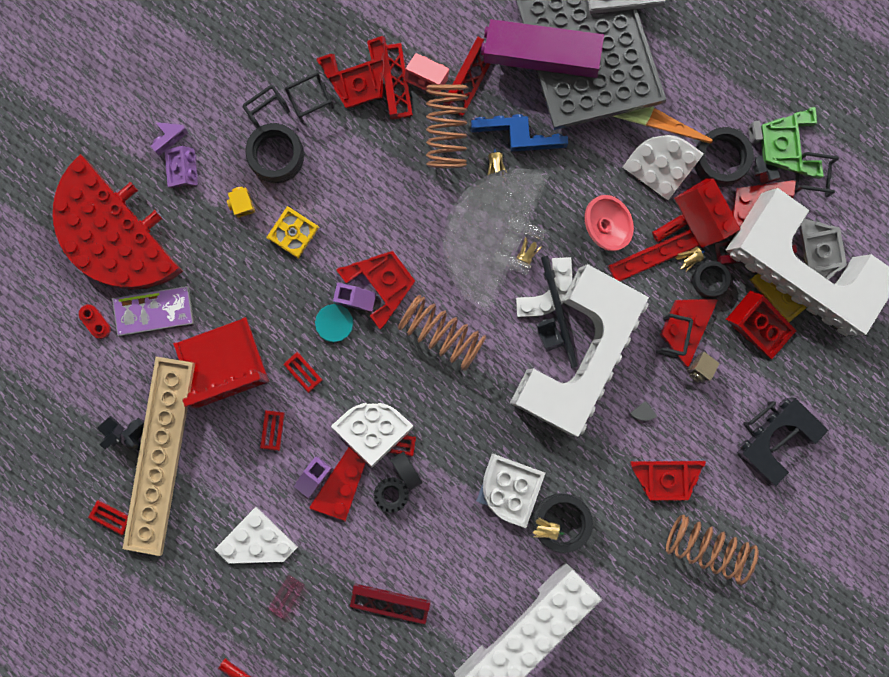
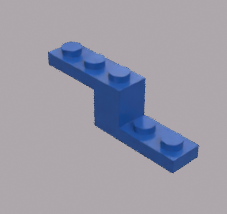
[471,114,568,152]

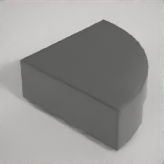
[629,401,657,421]

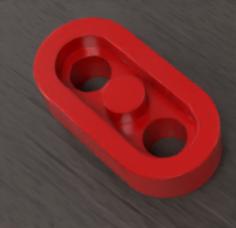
[79,304,111,339]

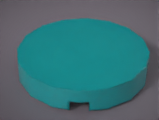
[315,304,354,342]

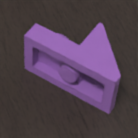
[151,123,188,156]

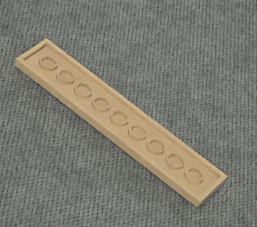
[123,357,195,556]

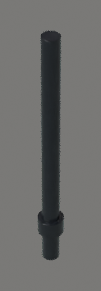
[541,256,578,368]

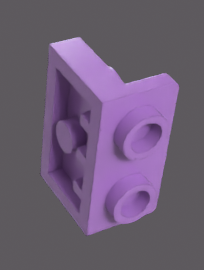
[165,146,198,188]

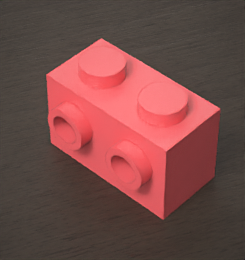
[404,53,449,96]

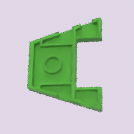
[761,107,824,179]

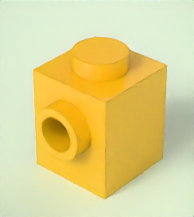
[227,187,255,218]

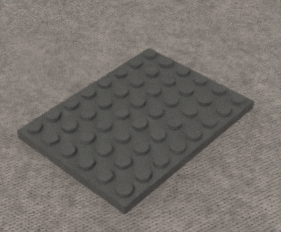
[515,0,666,130]

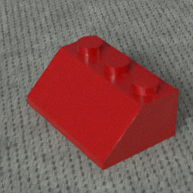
[674,179,740,248]

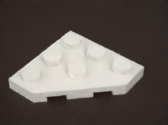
[215,507,298,563]

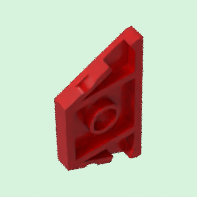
[660,299,718,367]
[630,461,706,500]

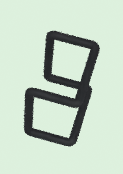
[285,72,334,123]
[243,85,290,128]
[795,152,839,198]
[656,314,693,358]
[743,401,799,453]

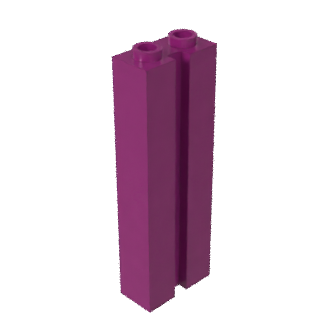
[481,19,604,78]

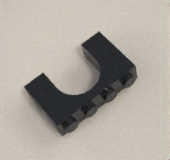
[737,398,829,486]

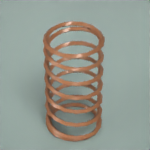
[426,85,468,168]
[398,295,486,371]
[666,515,759,585]

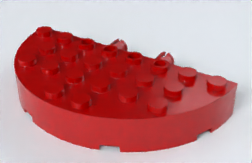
[53,154,183,290]

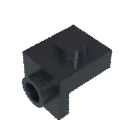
[753,156,780,185]
[536,318,564,352]
[97,416,125,450]
[121,418,145,451]

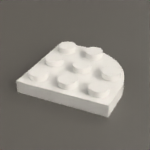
[623,135,704,200]
[331,403,413,468]
[483,454,545,528]

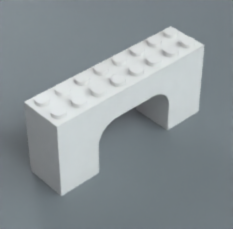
[726,188,889,336]
[510,264,649,437]
[454,562,601,677]

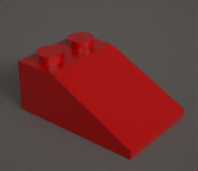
[726,290,796,360]

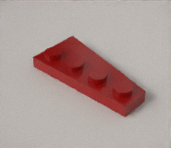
[309,446,366,521]

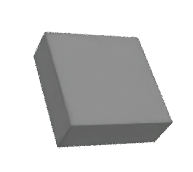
[748,121,763,144]

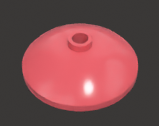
[585,195,634,251]

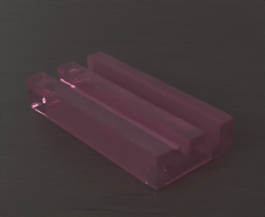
[268,574,305,619]

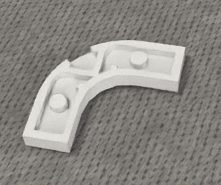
[516,257,572,317]

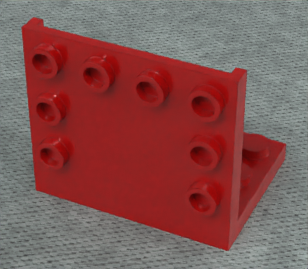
[173,317,270,408]

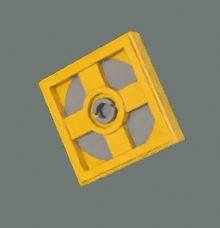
[266,206,320,259]

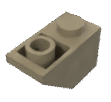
[687,352,720,383]

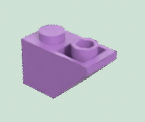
[333,282,376,312]
[293,456,333,499]

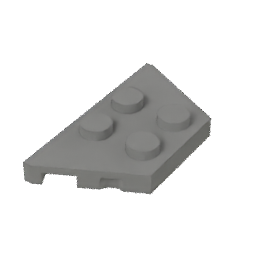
[799,218,847,280]

